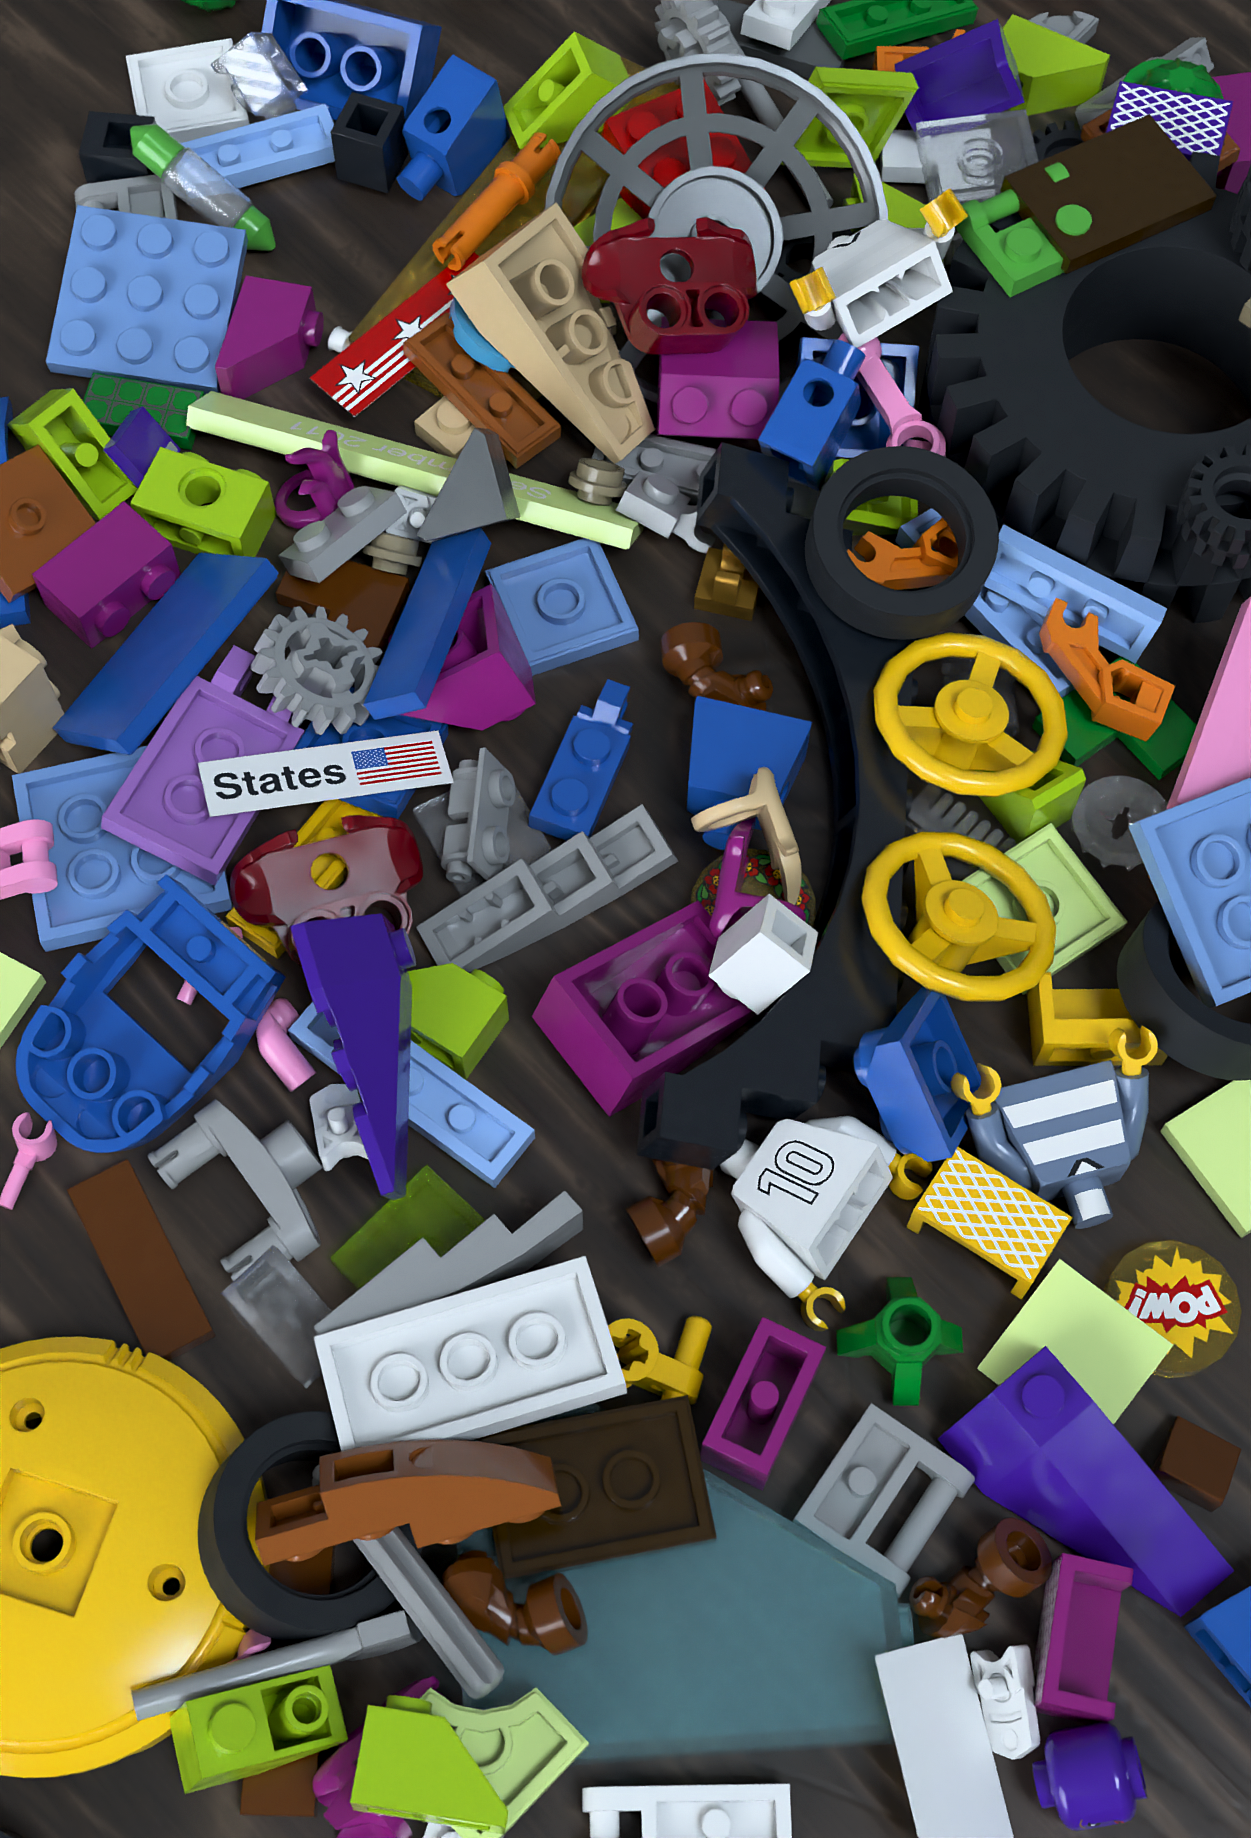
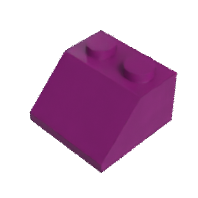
[656,317,780,440]

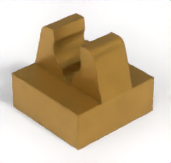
[694,544,760,621]

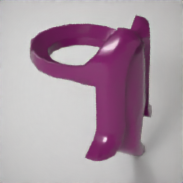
[274,430,355,529]
[709,817,806,940]

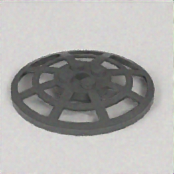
[544,53,888,403]

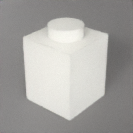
[708,894,818,1014]

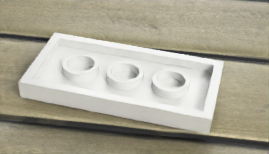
[314,1256,627,1451]

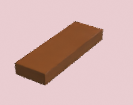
[403,312,561,469]

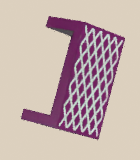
[1033,1553,1134,1724]

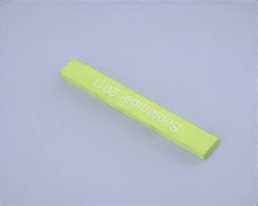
[186,391,644,550]

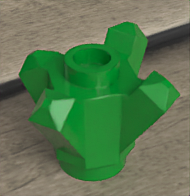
[836,1277,963,1406]

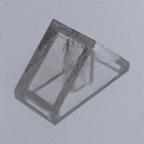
[221,1245,332,1388]

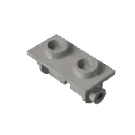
[441,748,516,883]

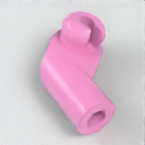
[255,998,317,1092]

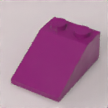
[532,901,757,1117]

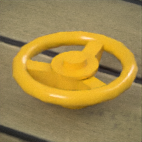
[873,632,1068,797]
[861,832,1057,1002]

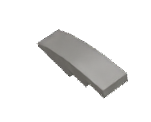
[416,804,678,972]
[314,1191,583,1335]

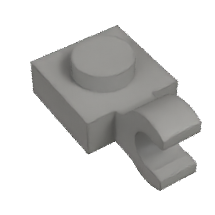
[616,471,715,553]

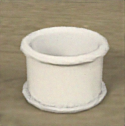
[328,326,355,353]

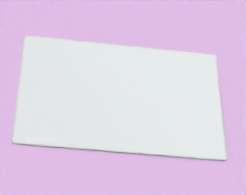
[875,1635,1013,1838]

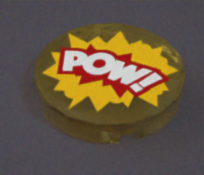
[1104,1240,1242,1378]

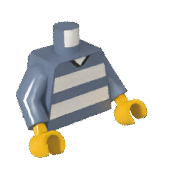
[951,1026,1158,1229]

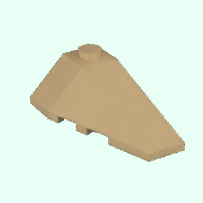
[446,202,655,464]

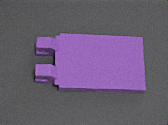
[101,645,305,886]

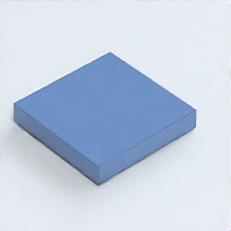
[485,538,639,676]

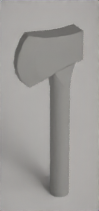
[132,1610,424,1721]

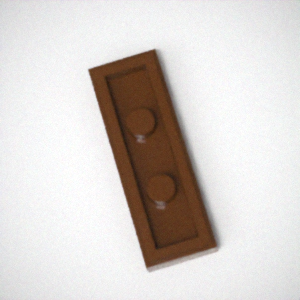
[67,1159,216,1361]

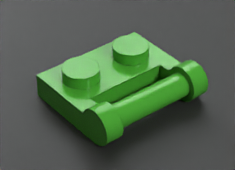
[956,162,1092,297]

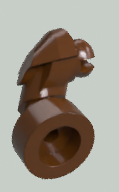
[660,622,773,711]
[625,1159,713,1268]
[909,1518,1052,1639]
[441,1549,588,1656]

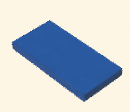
[53,552,279,755]

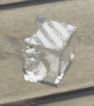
[210,32,307,120]

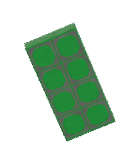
[83,372,204,450]

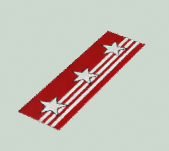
[310,252,480,417]

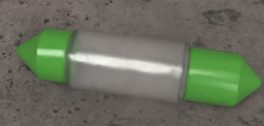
[130,124,276,251]

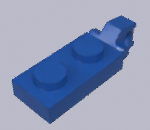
[528,679,633,841]

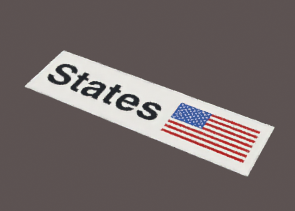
[198,731,454,817]

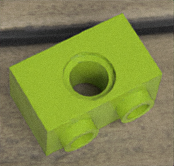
[130,447,277,557]

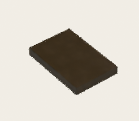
[1000,114,1217,274]
[478,1395,717,1583]

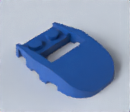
[16,874,286,1153]

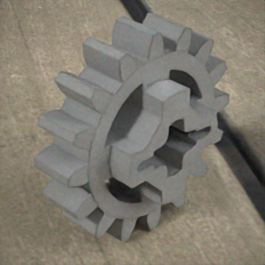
[655,0,741,106]
[251,606,382,735]

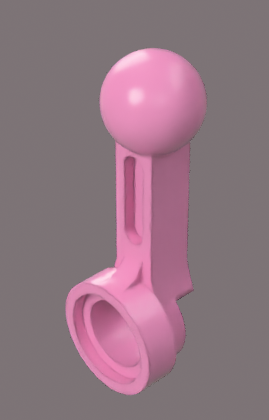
[838,333,946,457]

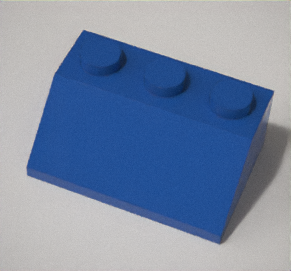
[251,0,442,122]

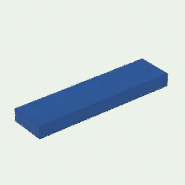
[363,528,492,720]

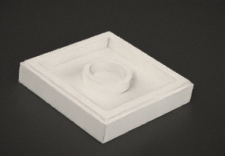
[126,38,249,143]

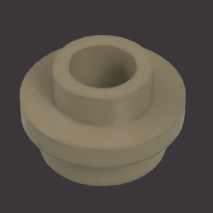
[568,458,627,505]
[362,532,422,575]

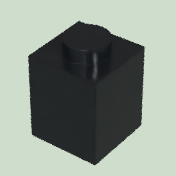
[330,92,409,193]

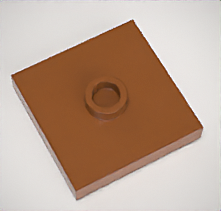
[0,445,96,603]

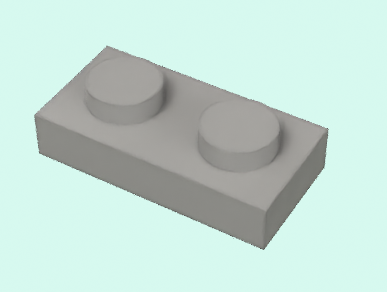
[278,486,407,583]

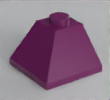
[388,584,536,731]

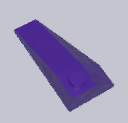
[290,913,416,1200]
[937,1346,1235,1617]

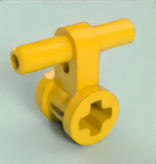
[608,1316,712,1405]

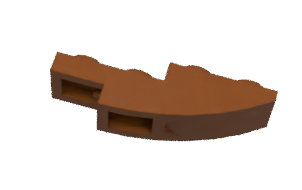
[255,1439,561,1566]

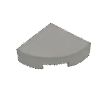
[1029,11,1099,44]

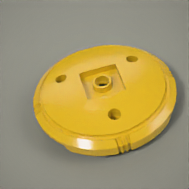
[0,1337,270,1778]

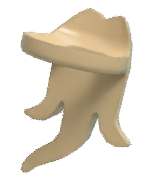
[691,767,802,905]

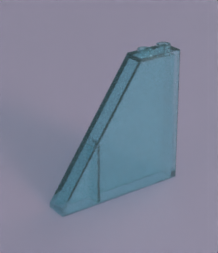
[457,1403,914,1766]

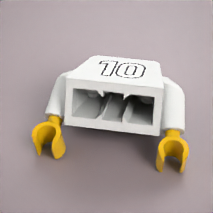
[789,188,968,348]
[720,1116,932,1331]

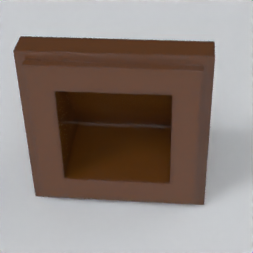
[1152,1416,1241,1512]

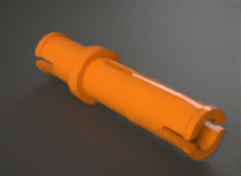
[432,132,561,271]

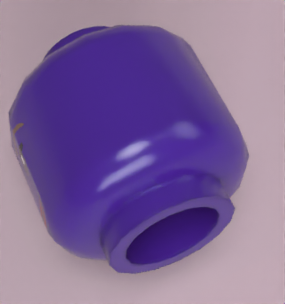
[1032,1722,1147,1831]

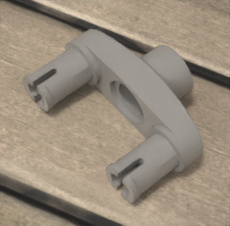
[147,1099,323,1295]

